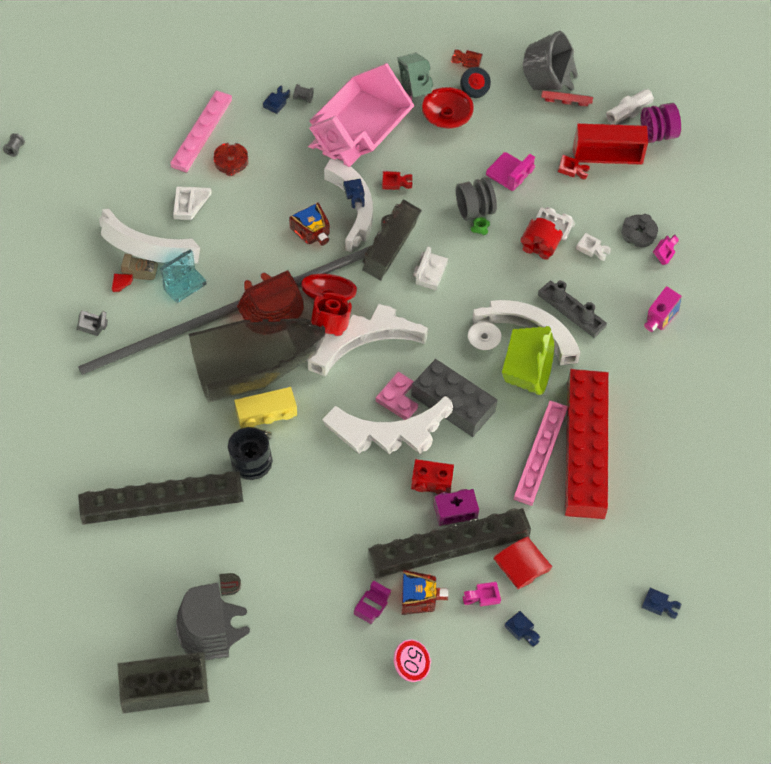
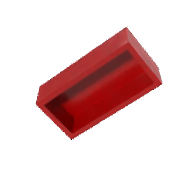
[573,123,649,165]

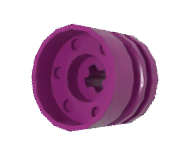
[641,102,681,143]

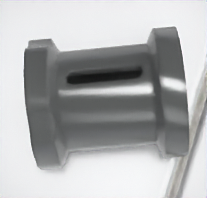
[293,84,314,103]
[3,133,25,157]

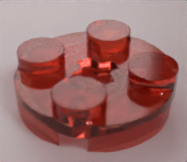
[213,143,249,176]

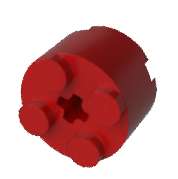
[521,218,563,260]
[311,293,352,336]

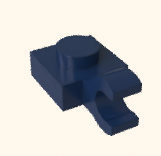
[504,611,540,648]

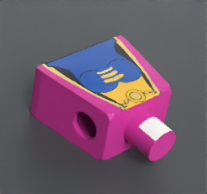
[644,286,682,332]

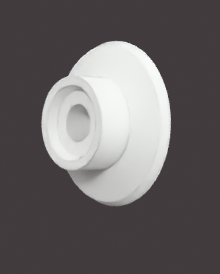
[468,322,502,350]

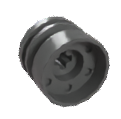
[455,177,497,221]

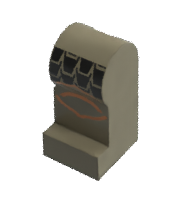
[121,253,158,280]

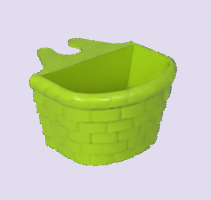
[502,326,555,395]

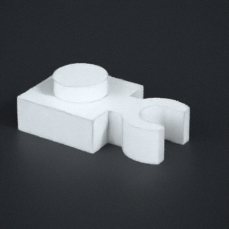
[576,233,611,261]

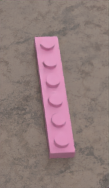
[170,90,232,173]
[513,401,568,506]

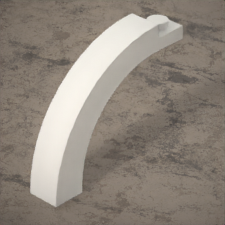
[324,158,373,253]
[99,209,200,264]
[472,300,580,365]

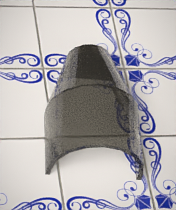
[189,318,326,403]

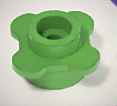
[471,217,490,235]

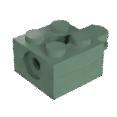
[397,53,433,97]

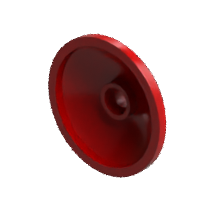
[422,87,474,128]
[301,274,357,301]

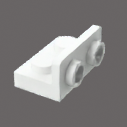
[535,207,575,241]
[414,247,448,290]

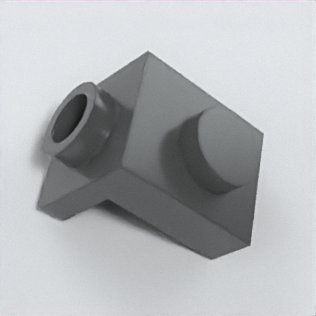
[76,310,108,336]

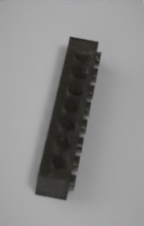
[78,471,243,525]
[368,508,531,579]

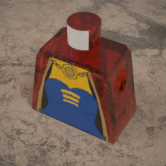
[289,203,330,246]
[401,570,448,615]

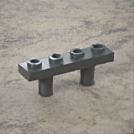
[538,280,607,338]

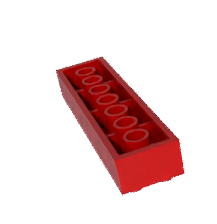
[565,369,609,519]

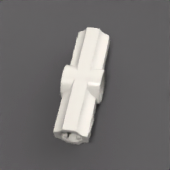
[606,89,654,125]

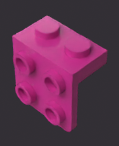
[486,152,535,191]

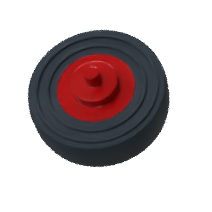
[460,67,491,98]

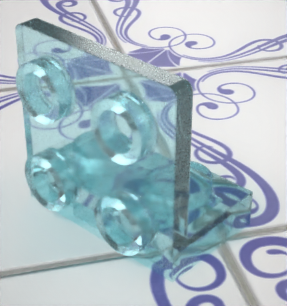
[160,249,207,303]

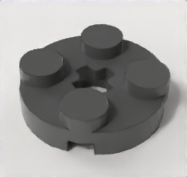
[621,214,658,247]

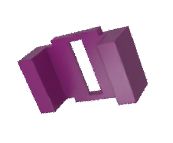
[354,580,391,625]

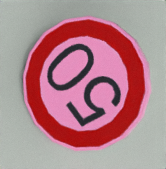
[393,639,431,682]

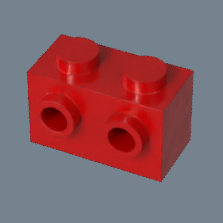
[411,459,454,494]

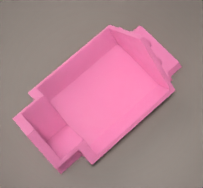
[308,63,414,167]

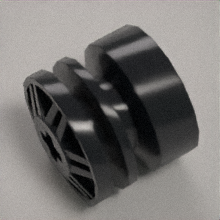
[227,427,273,480]

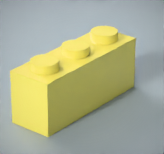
[234,387,297,429]

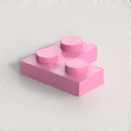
[376,372,418,420]

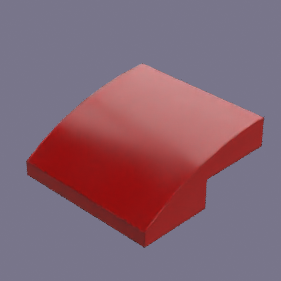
[493,536,553,589]

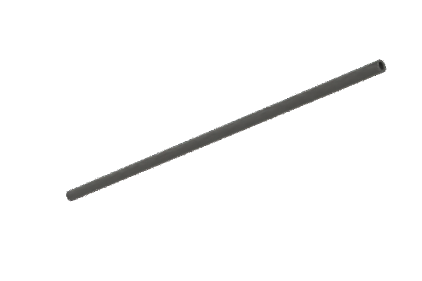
[78,235,402,375]

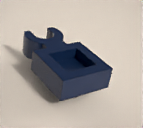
[263,86,290,114]
[343,178,365,209]
[642,587,682,619]

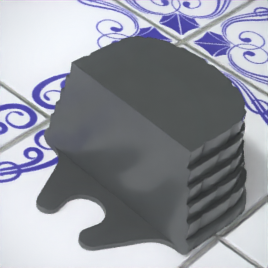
[523,31,578,90]
[176,583,250,661]

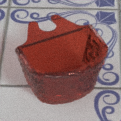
[236,270,304,334]

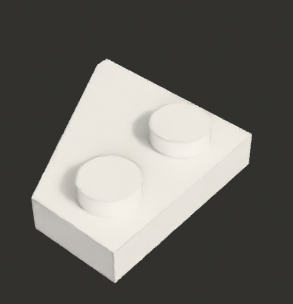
[173,187,211,220]

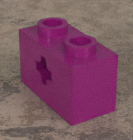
[434,489,479,526]

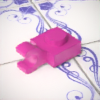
[653,234,679,265]
[462,582,501,607]

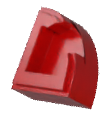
[112,273,133,292]

